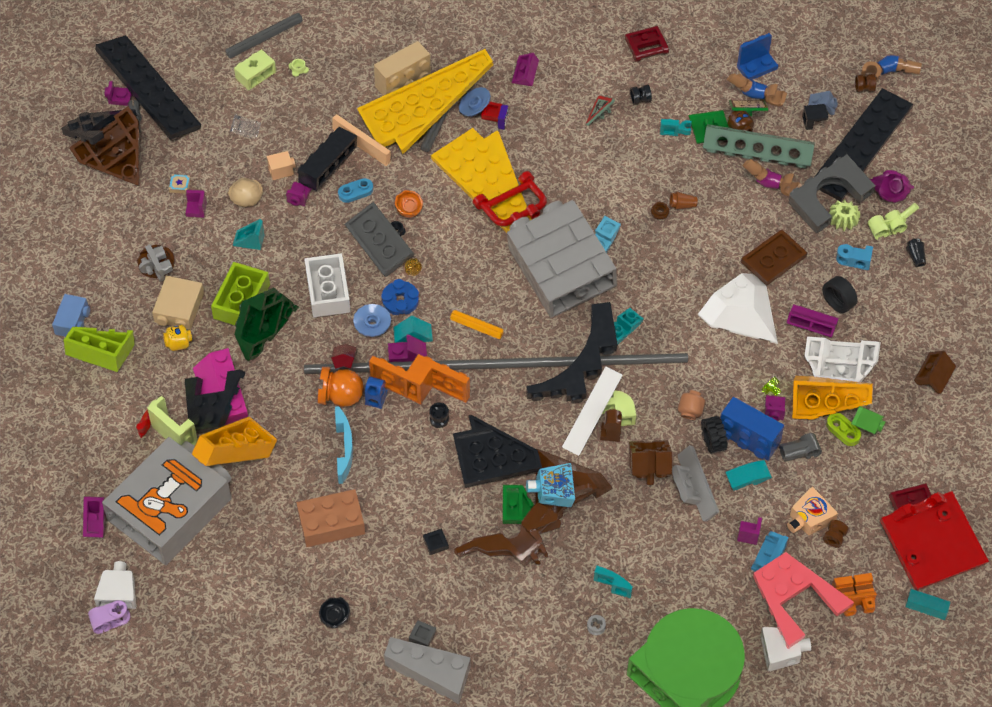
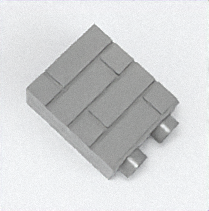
[507,200,617,318]

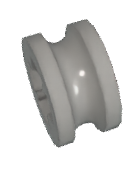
[587,615,606,636]

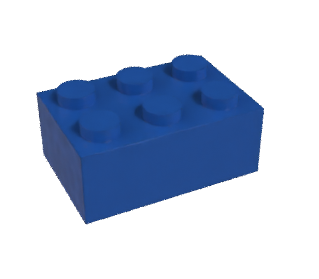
[720,397,784,461]

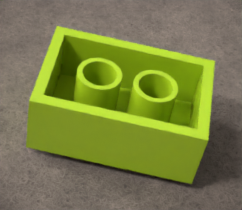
[211,262,270,325]

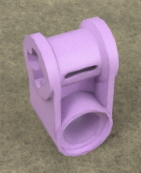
[88,600,130,634]

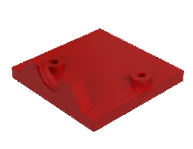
[880,491,989,591]

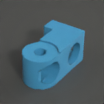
[836,244,873,270]

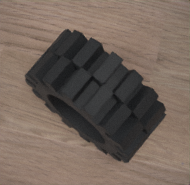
[701,416,728,454]

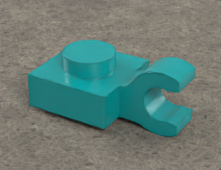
[660,119,692,136]

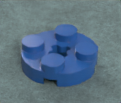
[381,279,419,315]

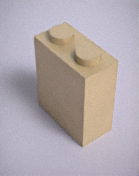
[152,276,204,330]

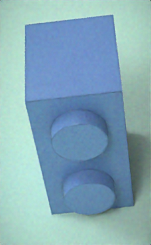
[52,294,90,337]

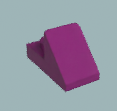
[388,335,427,362]
[83,496,106,538]

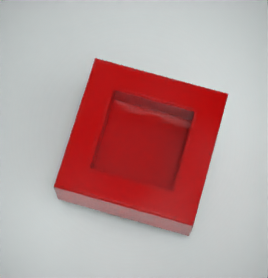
[481,102,503,122]

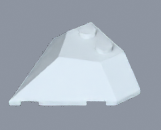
[698,273,778,344]
[805,337,881,382]

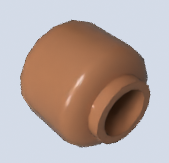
[678,390,706,420]

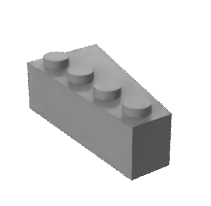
[384,637,471,704]

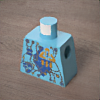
[526,463,575,507]

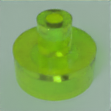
[761,376,782,396]

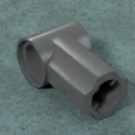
[779,433,822,462]

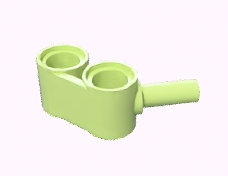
[868,203,919,240]

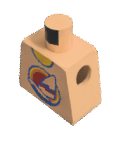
[787,487,838,535]

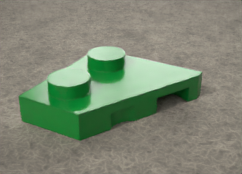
[503,485,534,524]

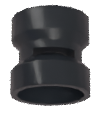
[630,84,652,105]
[429,402,449,428]

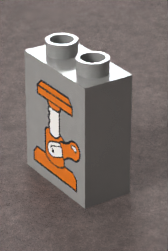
[102,437,231,565]

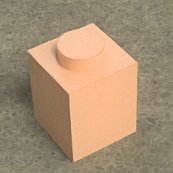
[267,151,296,180]

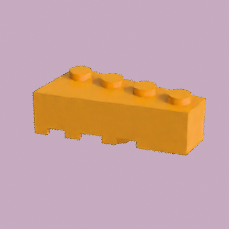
[192,416,278,466]

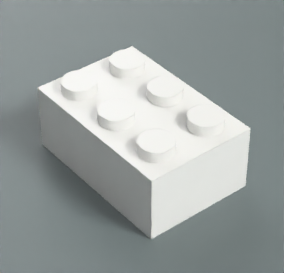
[305,253,350,317]

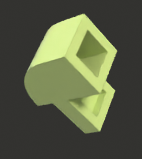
[602,391,636,426]

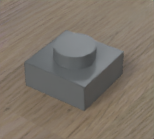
[409,620,436,647]

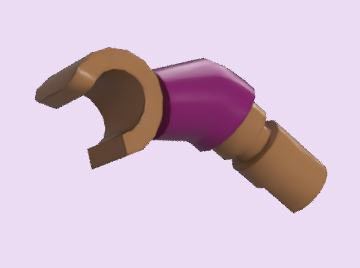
[742,159,802,196]

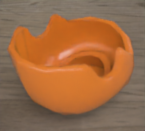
[395,190,423,218]

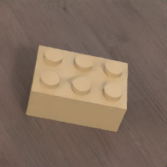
[374,41,431,96]

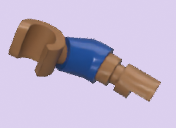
[860,55,922,83]
[726,73,787,107]

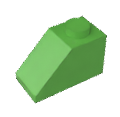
[851,406,886,434]

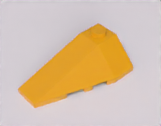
[792,376,873,420]

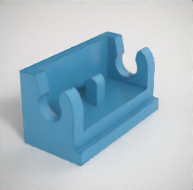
[751,531,789,572]

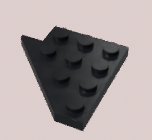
[453,415,542,488]

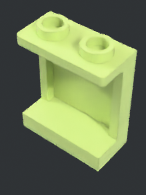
[147,396,198,446]

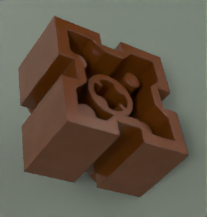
[629,440,672,485]

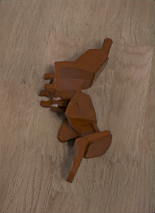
[454,484,593,567]

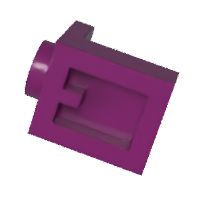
[104,81,132,106]
[286,182,311,206]
[764,395,786,421]

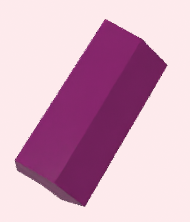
[787,304,839,338]

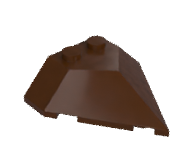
[69,106,139,186]
[535,448,613,519]

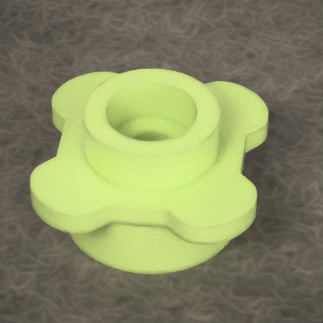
[289,59,309,77]

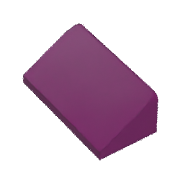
[511,52,539,86]

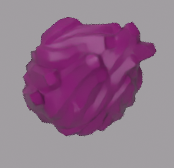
[869,170,914,203]

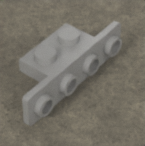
[672,445,719,522]

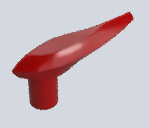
[136,409,151,438]

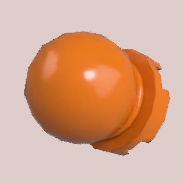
[318,366,364,407]

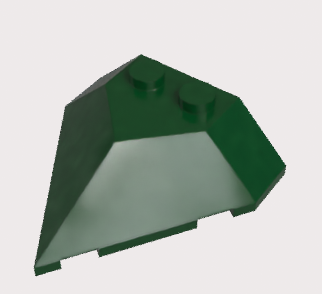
[234,288,299,361]

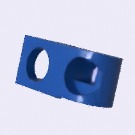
[365,376,388,409]

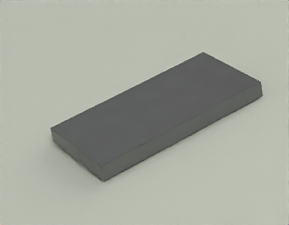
[344,202,415,277]

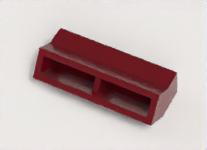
[331,344,357,369]

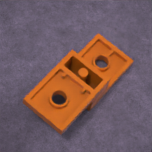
[369,354,470,404]

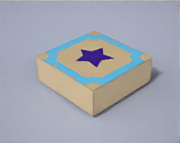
[169,174,190,194]

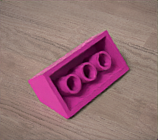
[193,348,248,426]

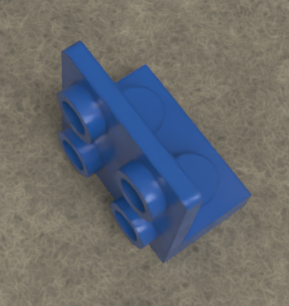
[737,33,778,80]

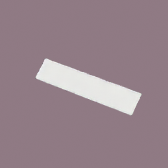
[562,367,622,456]

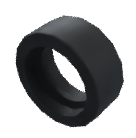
[822,276,858,314]

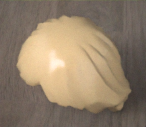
[228,178,263,207]

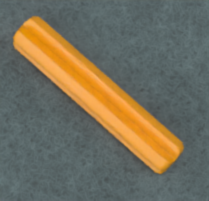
[450,310,504,339]

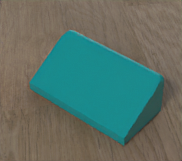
[905,589,950,620]

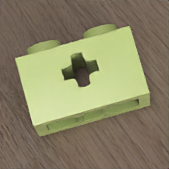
[234,49,276,90]

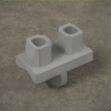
[139,245,173,282]

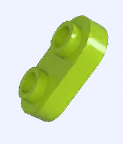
[826,413,861,446]

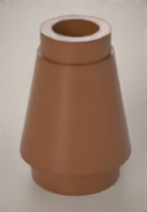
[669,191,698,210]

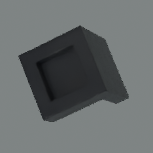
[802,104,829,130]

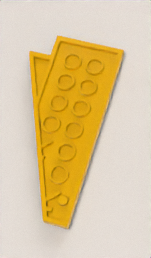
[357,49,493,154]
[431,128,532,233]

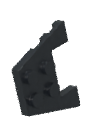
[61,109,137,145]
[185,369,245,433]

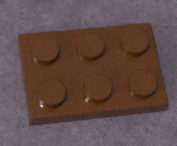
[741,229,808,286]

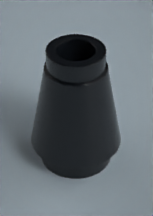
[906,238,926,267]

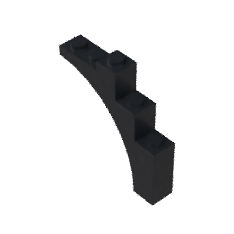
[526,302,618,403]

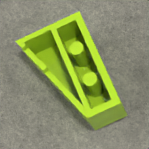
[64,327,135,372]

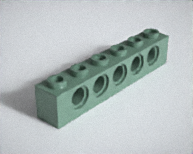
[703,124,815,168]

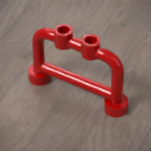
[472,171,547,227]

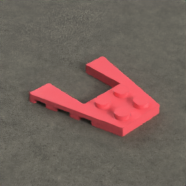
[753,552,854,649]

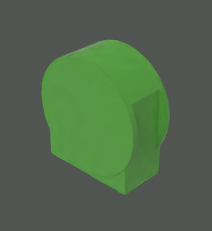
[627,608,745,707]

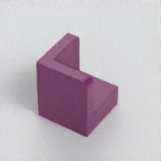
[185,190,207,218]
[737,517,762,545]

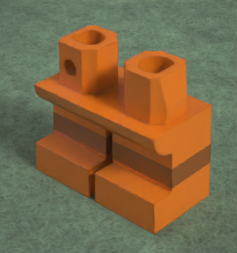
[832,573,877,617]

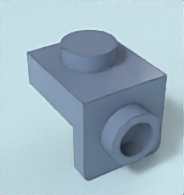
[808,91,838,115]

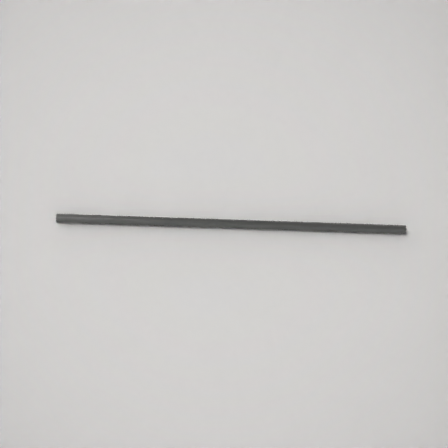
[304,353,688,374]

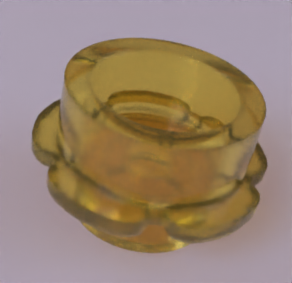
[405,258,422,276]

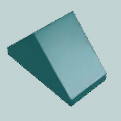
[233,219,265,250]
[393,315,433,343]

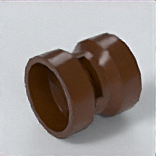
[855,74,876,92]
[823,520,849,548]

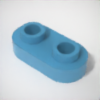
[338,178,373,203]

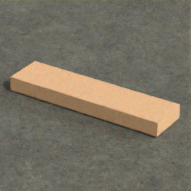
[332,114,391,166]

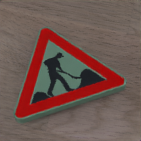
[585,95,615,126]

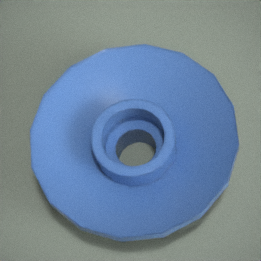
[459,87,491,116]
[353,304,391,337]

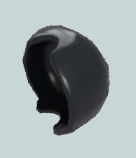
[319,597,351,628]

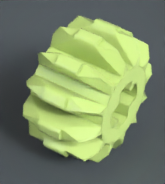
[829,199,860,231]

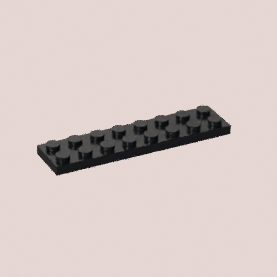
[95,35,201,140]
[814,88,913,202]

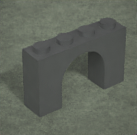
[788,154,875,234]

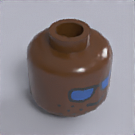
[728,111,754,132]

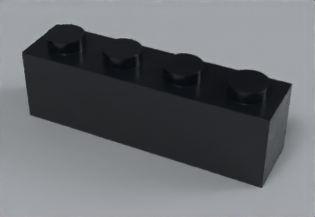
[297,127,357,191]

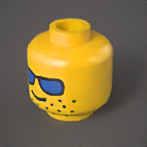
[163,325,192,351]

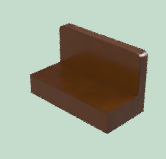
[914,351,956,394]

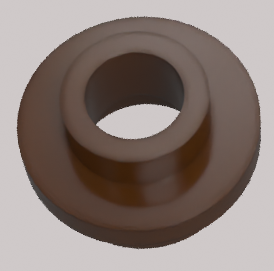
[651,202,669,219]

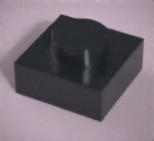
[423,528,449,555]

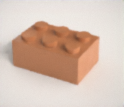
[296,489,365,547]

